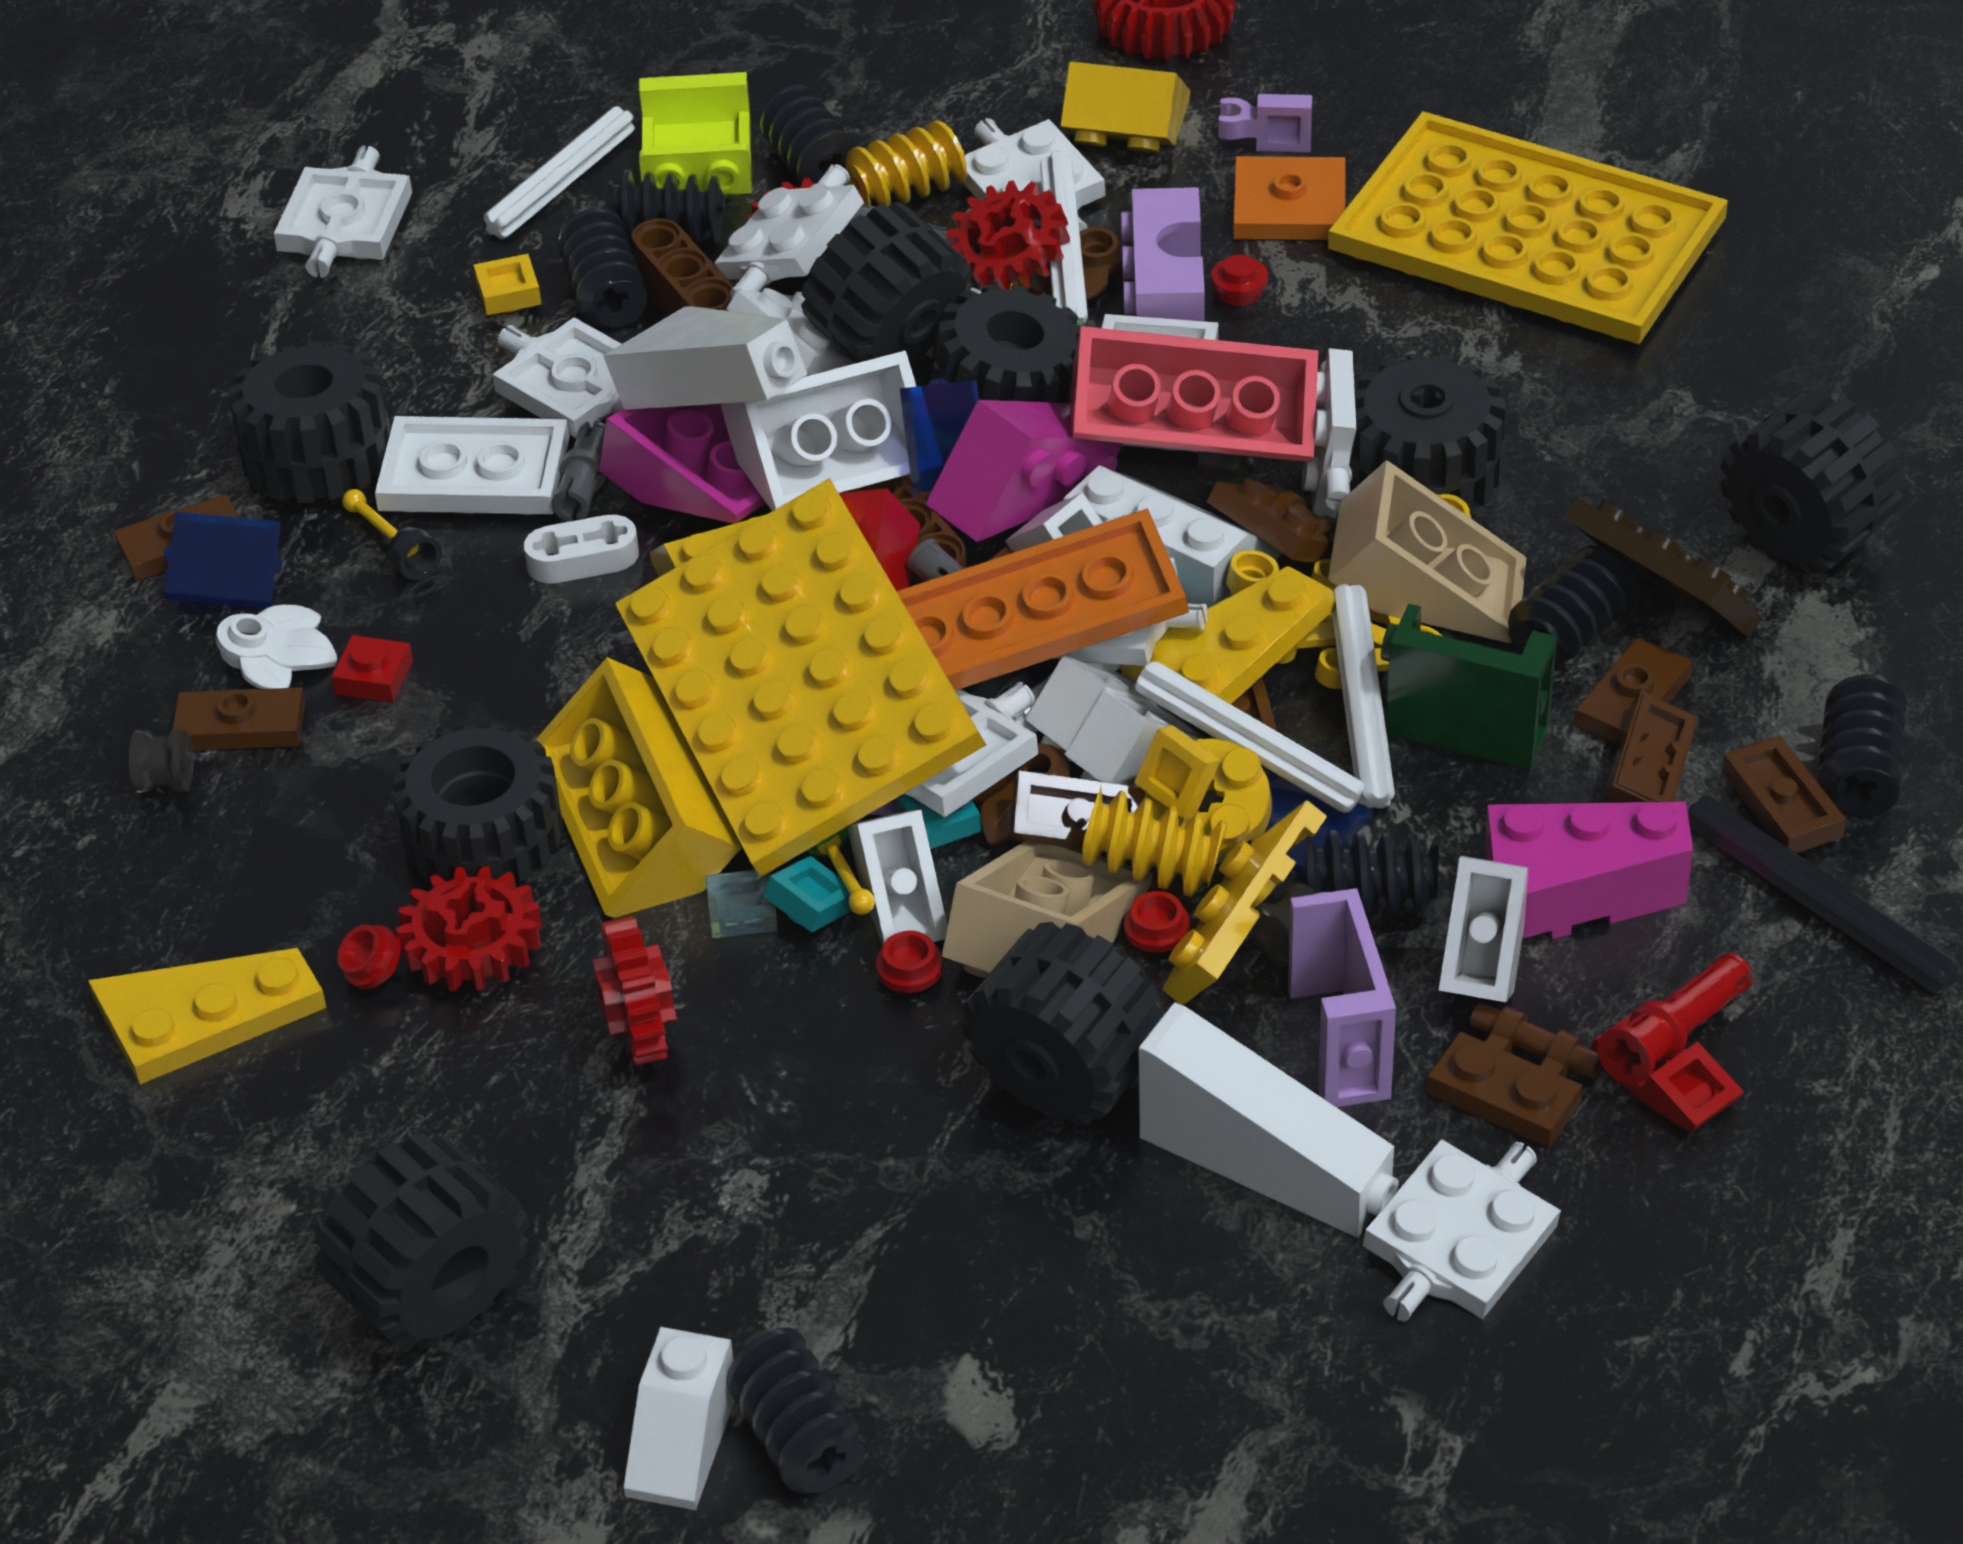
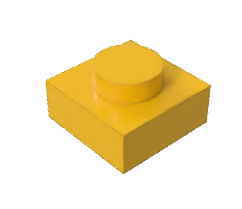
[473,254,542,315]
[1134,725,1221,818]

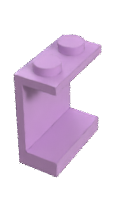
[1288,888,1396,1108]

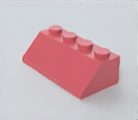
[1070,326,1318,462]

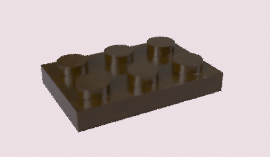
[1564,498,1763,638]

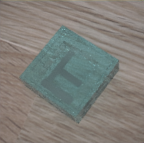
[705,870,778,938]

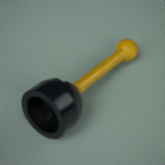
[342,489,442,580]

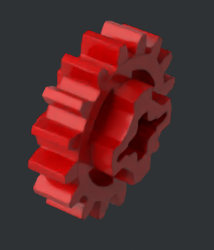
[946,180,1070,291]
[396,866,542,991]
[591,916,677,1066]

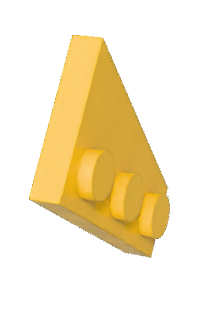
[1119,566,1336,704]
[1162,800,1327,1005]
[88,948,327,1084]

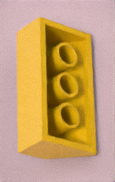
[535,657,742,918]

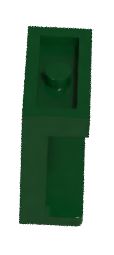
[1380,603,1557,770]

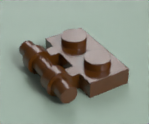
[1207,478,1337,563]
[1427,1002,1602,1148]

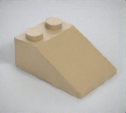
[1328,460,1527,643]
[942,842,1153,978]

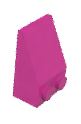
[599,403,767,524]

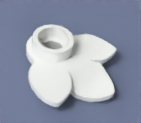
[216,605,337,689]

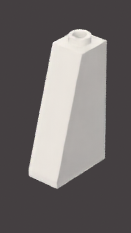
[603,306,808,410]
[1139,1002,1399,1238]

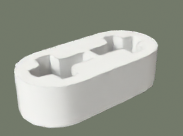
[524,515,639,584]

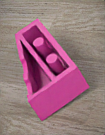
[925,400,1123,542]
[1484,802,1693,939]

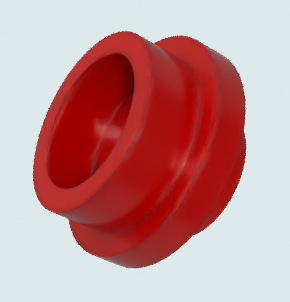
[1212,255,1268,306]
[1124,891,1190,953]
[337,924,401,990]
[876,931,943,993]

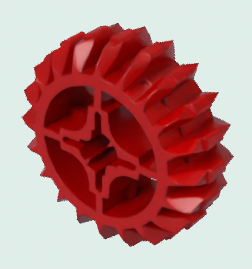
[1094,0,1235,61]

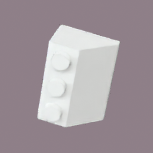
[720,351,940,511]
[1064,465,1282,609]

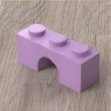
[1121,187,1205,322]

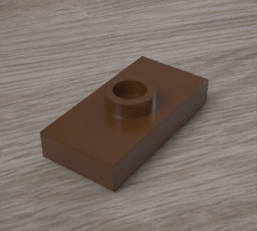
[114,494,249,581]
[1574,637,1693,745]
[172,687,306,751]
[1603,691,1698,803]

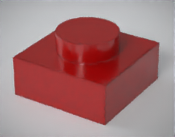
[332,635,413,703]

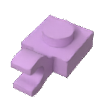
[1219,94,1312,152]

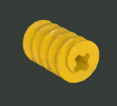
[845,120,967,207]
[1082,785,1228,897]

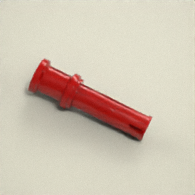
[1597,953,1753,1085]

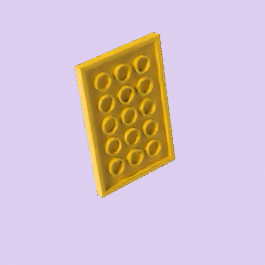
[1328,111,1728,344]
[615,478,986,877]

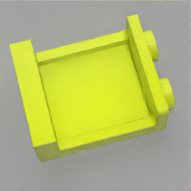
[639,72,752,195]

